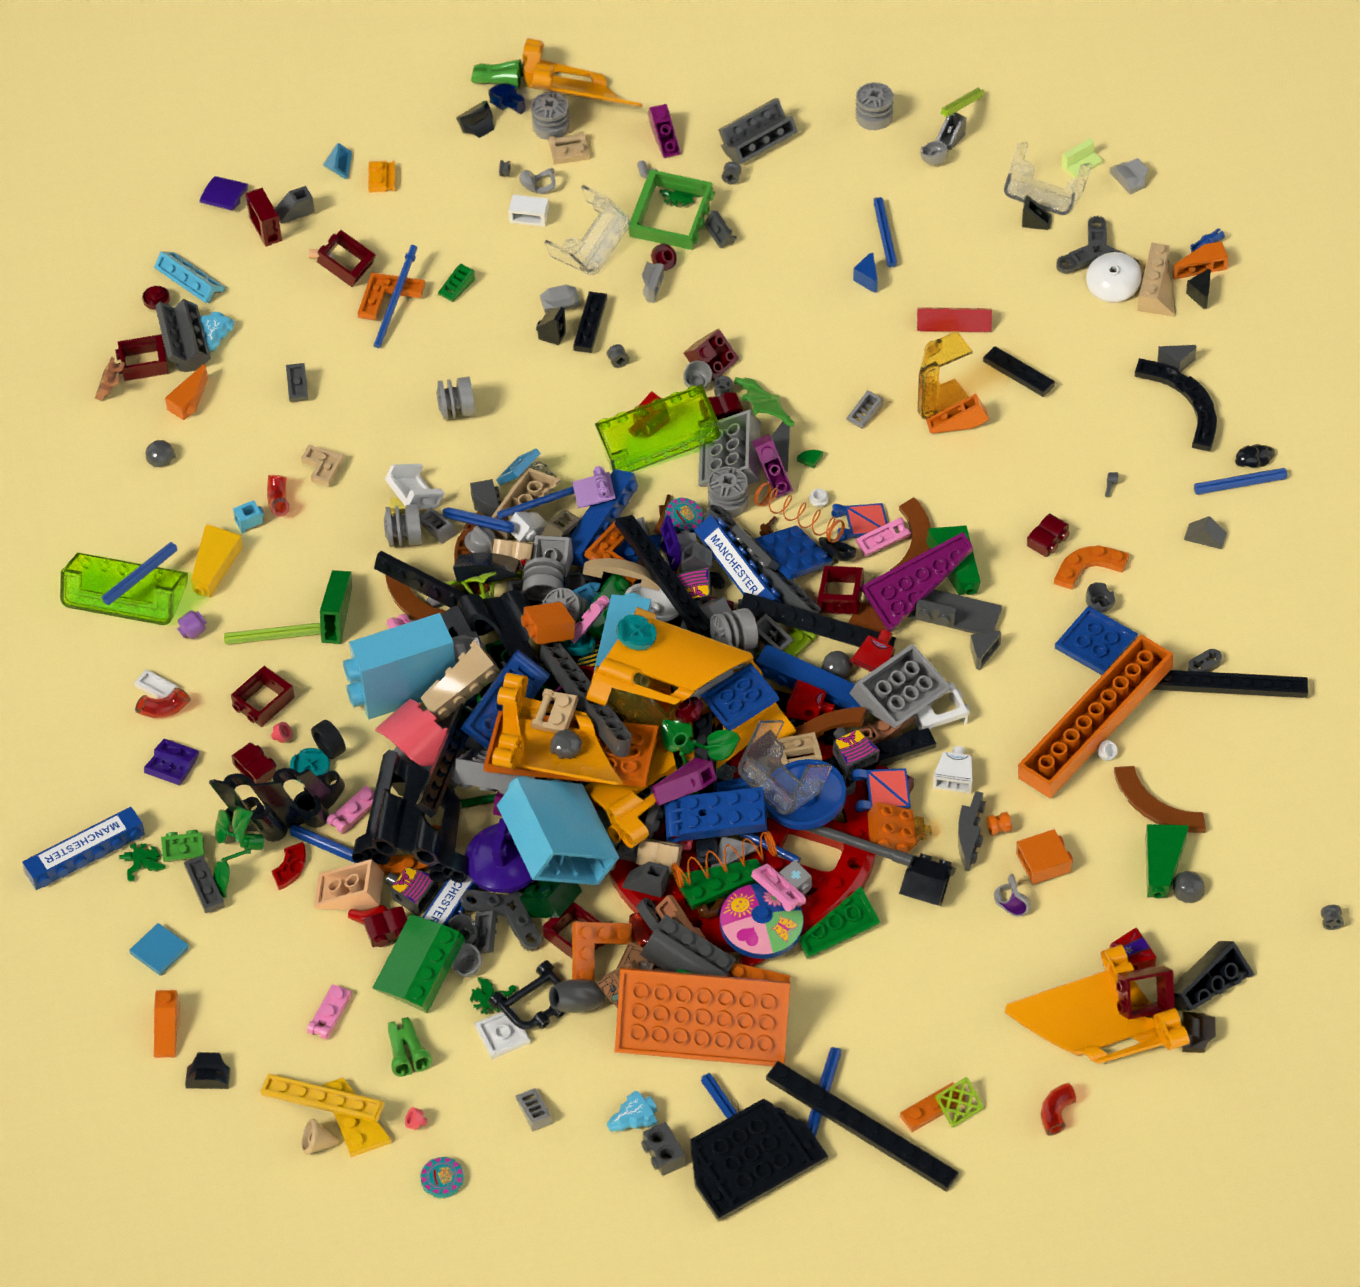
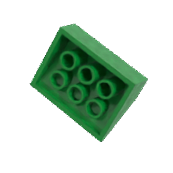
[372,914,465,1014]

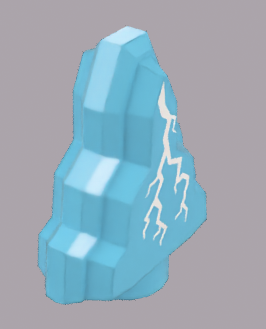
[201,312,235,351]
[606,1090,658,1132]

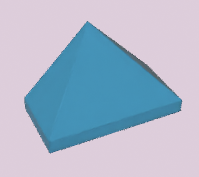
[323,143,352,179]

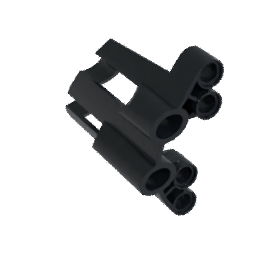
[441,590,560,689]
[352,749,469,883]
[209,768,345,842]

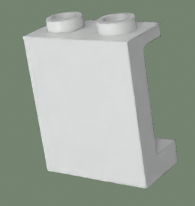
[385,464,445,509]

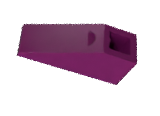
[648,104,681,158]
[751,434,793,498]
[652,758,717,805]

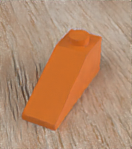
[1173,241,1228,279]
[165,364,208,420]
[926,394,990,434]
[154,990,180,1058]

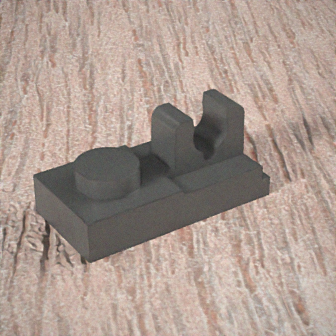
[704,210,737,248]
[286,363,308,402]
[473,910,498,954]

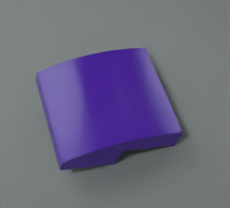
[200,176,248,211]
[660,515,681,572]
[144,739,199,786]

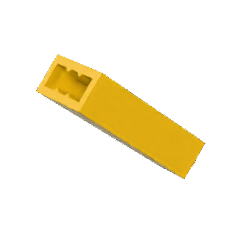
[191,524,243,598]

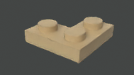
[301,445,344,487]

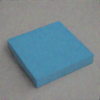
[496,448,541,485]
[129,923,189,976]

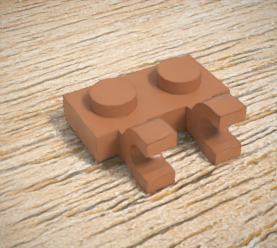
[95,357,125,401]

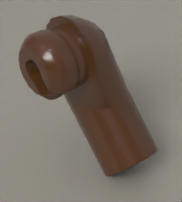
[697,898,725,919]

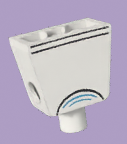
[933,746,972,794]

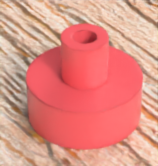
[271,722,292,743]
[405,1107,427,1130]

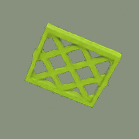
[934,1077,984,1127]

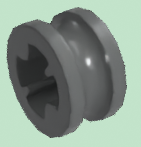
[499,160,511,177]

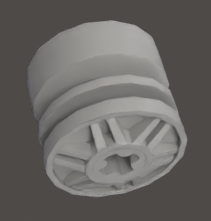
[856,82,893,130]
[531,92,570,140]
[436,376,475,420]
[708,467,748,518]
[384,504,422,547]
[522,557,564,602]
[542,588,590,624]
[710,608,758,651]

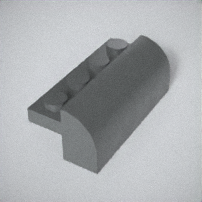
[718,98,798,163]
[155,299,211,372]
[639,914,736,976]

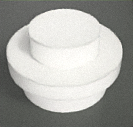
[809,489,829,507]
[1098,740,1117,761]

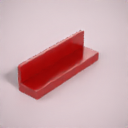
[917,307,992,332]

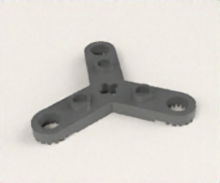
[1056,215,1139,273]
[460,883,542,951]

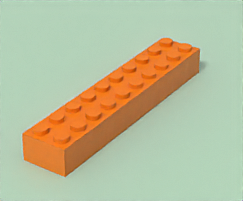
[1018,634,1173,799]

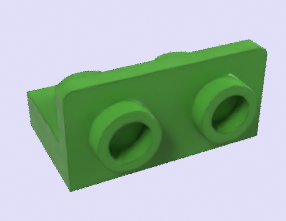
[161,830,205,862]

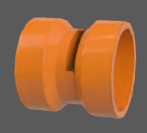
[986,811,1012,836]

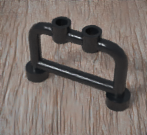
[488,960,565,1030]

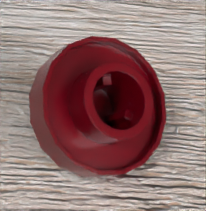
[651,244,677,271]
[142,286,170,310]
[675,697,703,723]

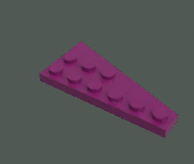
[860,532,973,632]

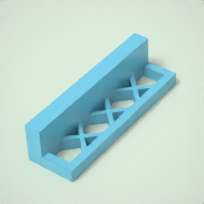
[154,251,225,303]

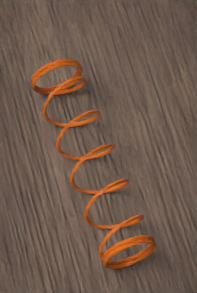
[754,482,845,543]
[671,831,777,888]

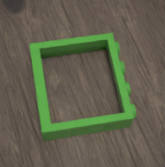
[628,169,715,250]

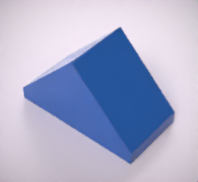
[853,253,878,293]

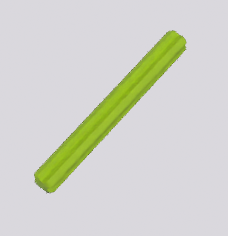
[940,87,984,117]
[224,623,321,644]

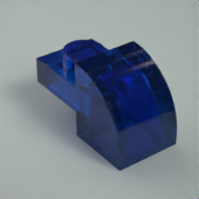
[489,83,526,114]

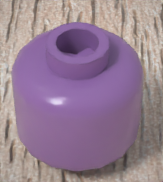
[177,610,207,639]

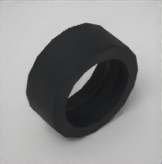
[311,720,346,759]

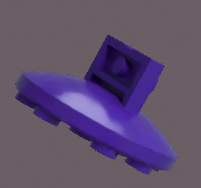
[465,818,534,893]

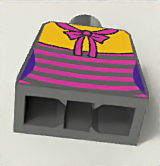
[676,567,712,606]
[832,727,880,777]
[386,867,438,916]

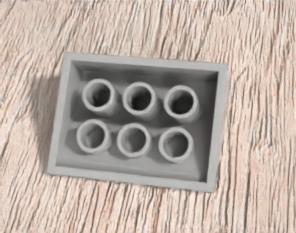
[698,410,761,487]
[850,643,952,729]
[454,748,543,794]

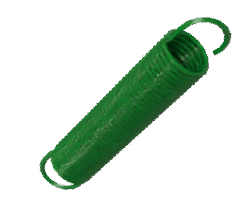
[460,793,497,809]

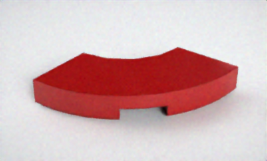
[271,842,306,890]

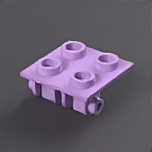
[572,466,616,509]

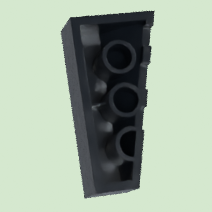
[1174,941,1255,1011]

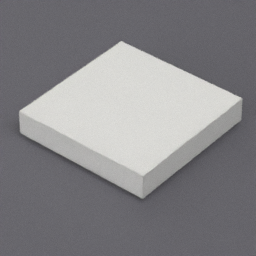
[474,1008,530,1059]

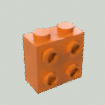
[521,602,575,644]
[867,802,916,853]
[1016,829,1073,885]

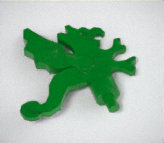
[659,189,702,207]
[119,843,166,882]
[470,977,516,1015]

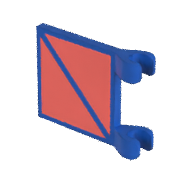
[831,503,888,541]
[851,768,911,812]

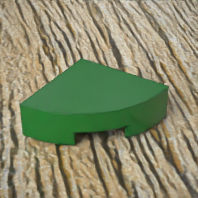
[797,450,823,468]

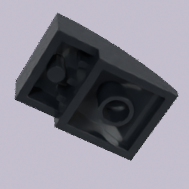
[453,552,521,585]

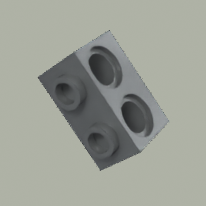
[641,1122,686,1176]

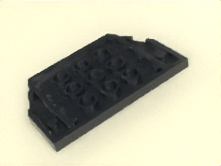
[690,1098,829,1222]

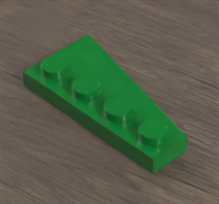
[576,574,630,642]
[673,859,761,910]
[798,886,880,959]

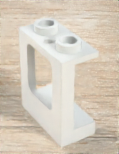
[914,682,970,732]

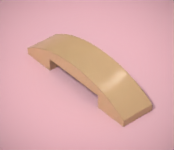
[583,558,660,591]

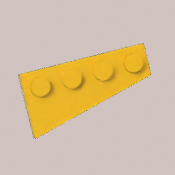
[323,1077,391,1157]

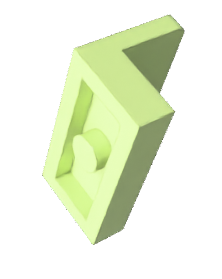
[1062,138,1103,178]

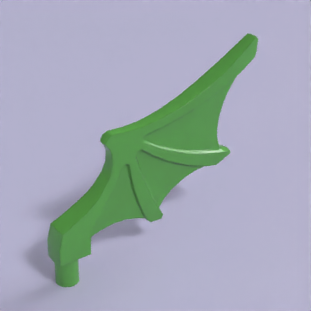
[734,377,794,427]

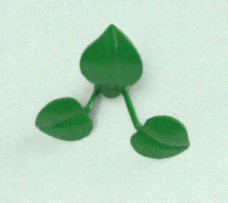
[661,719,740,796]
[213,807,264,898]

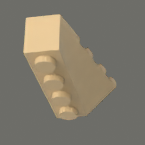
[1137,243,1174,317]
[491,467,561,540]
[421,640,501,722]

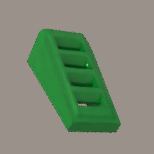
[438,263,475,302]

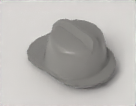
[464,526,496,553]

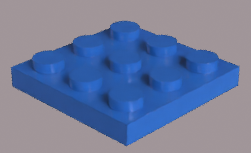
[755,525,834,580]
[1055,606,1138,675]
[700,663,780,731]

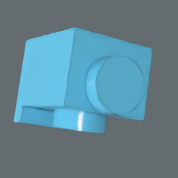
[233,500,264,534]

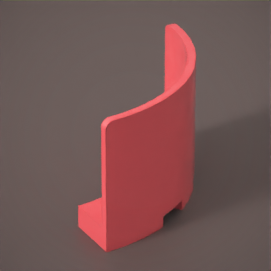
[375,699,448,766]

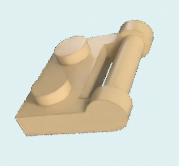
[549,132,589,165]
[531,689,579,733]
[775,732,822,767]

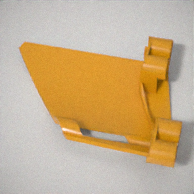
[522,38,643,107]
[586,607,754,706]
[492,673,623,785]
[584,736,677,848]
[1005,945,1190,1064]

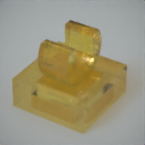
[914,816,932,845]

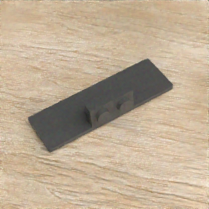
[907,589,1002,634]

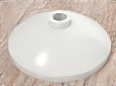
[1086,252,1142,303]
[625,583,679,622]

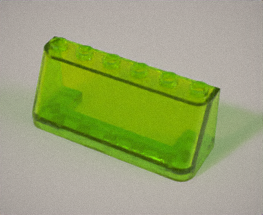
[595,384,720,472]
[60,552,188,625]

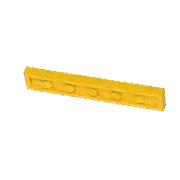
[260,1073,385,1123]

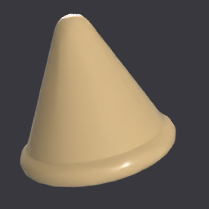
[302,1118,339,1155]

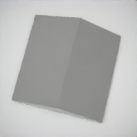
[533,535,574,577]

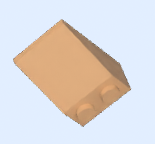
[314,859,384,911]

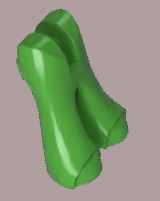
[471,59,522,90]
[388,1017,432,1077]

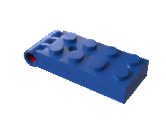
[460,649,550,750]
[664,787,767,843]

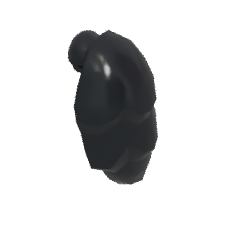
[1235,444,1275,468]
[819,537,856,562]

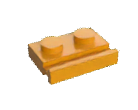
[368,160,395,192]

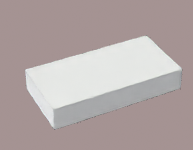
[134,669,178,704]

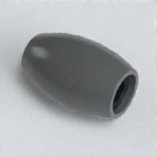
[549,979,605,1013]

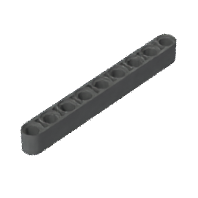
[702,505,821,614]
[540,641,632,757]

